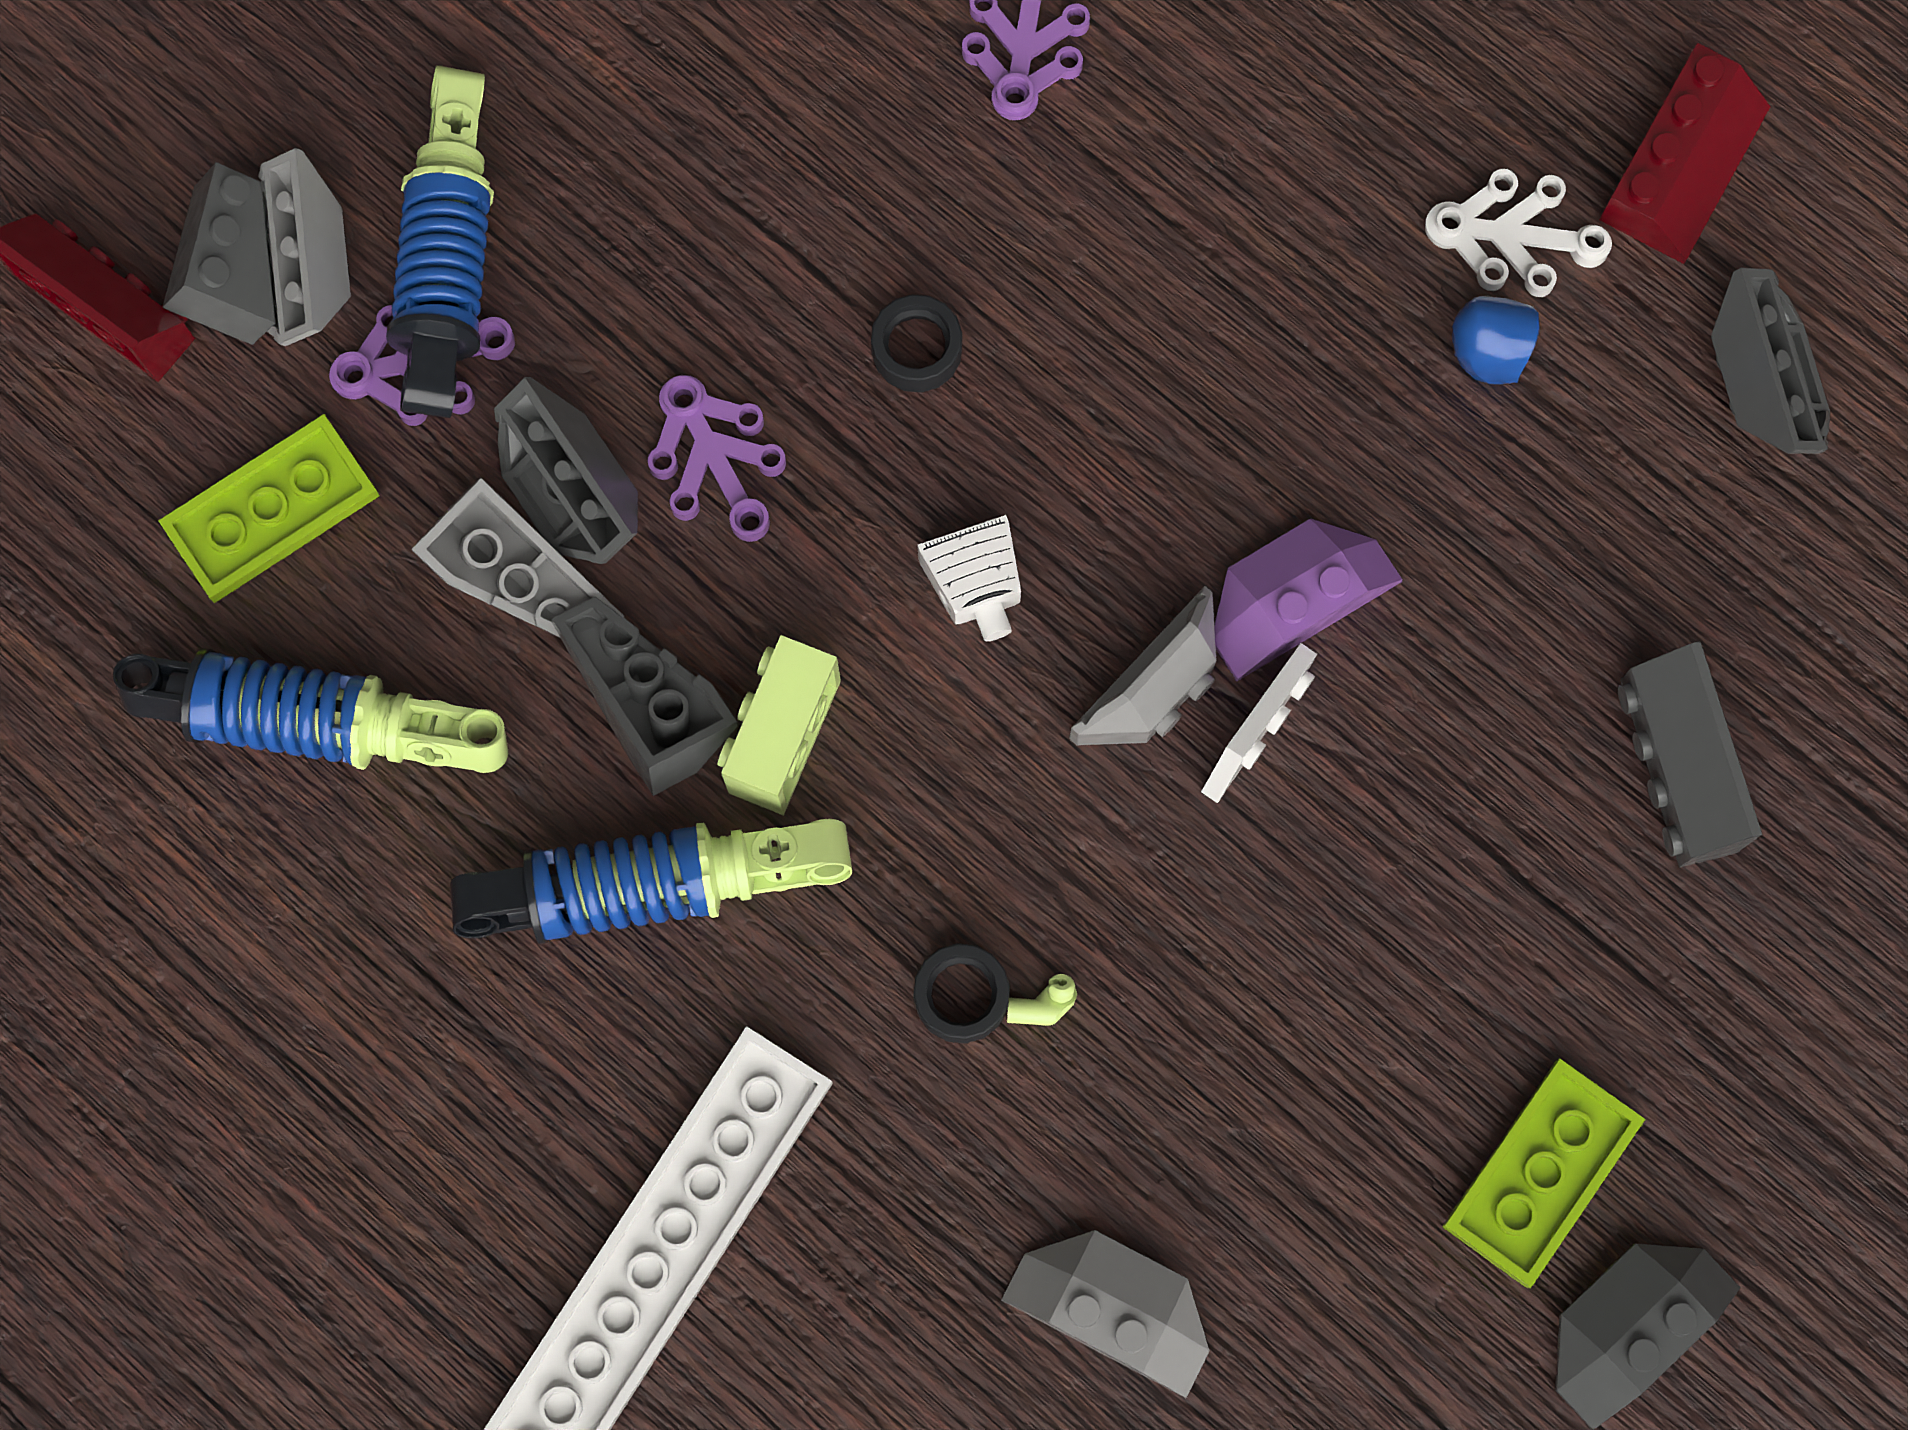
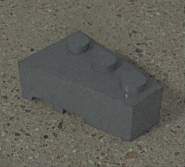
[162,162,275,345]

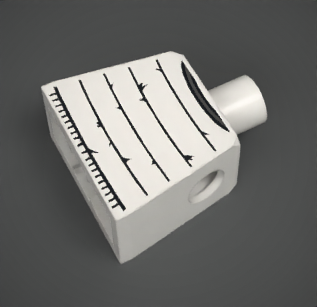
[918,515,1021,641]

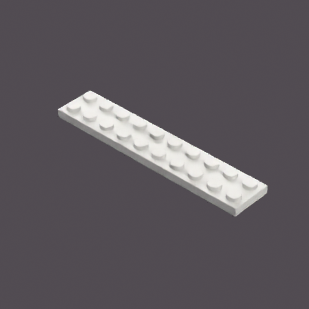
[484,1026,833,1430]

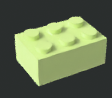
[718,635,841,815]

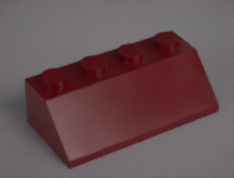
[1599,43,1771,264]
[0,213,195,382]

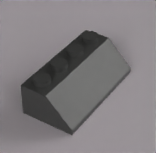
[1618,641,1762,868]

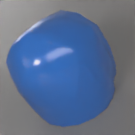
[1452,296,1540,385]

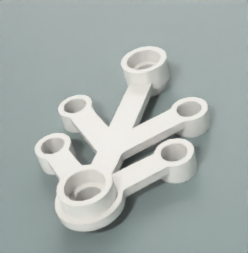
[1425,169,1612,297]

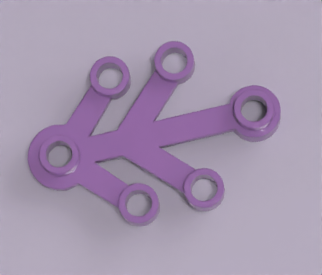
[962,0,1090,120]
[329,305,515,426]
[648,375,786,542]

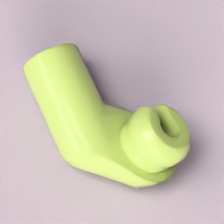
[1007,974,1077,1026]

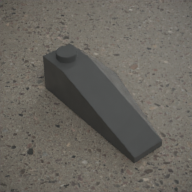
[552,597,738,796]

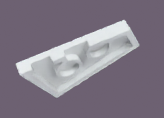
[1201,643,1317,803]

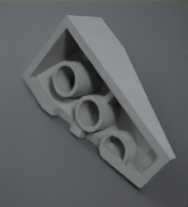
[411,478,624,638]

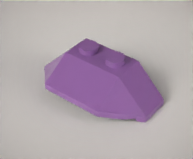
[1214,518,1403,681]

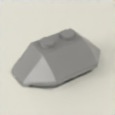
[258,148,351,346]
[1069,586,1216,745]
[1001,1230,1209,1398]

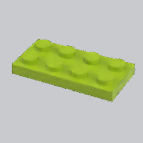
[158,414,380,603]
[1442,1059,1646,1289]

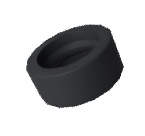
[871,294,962,392]
[913,943,1010,1044]

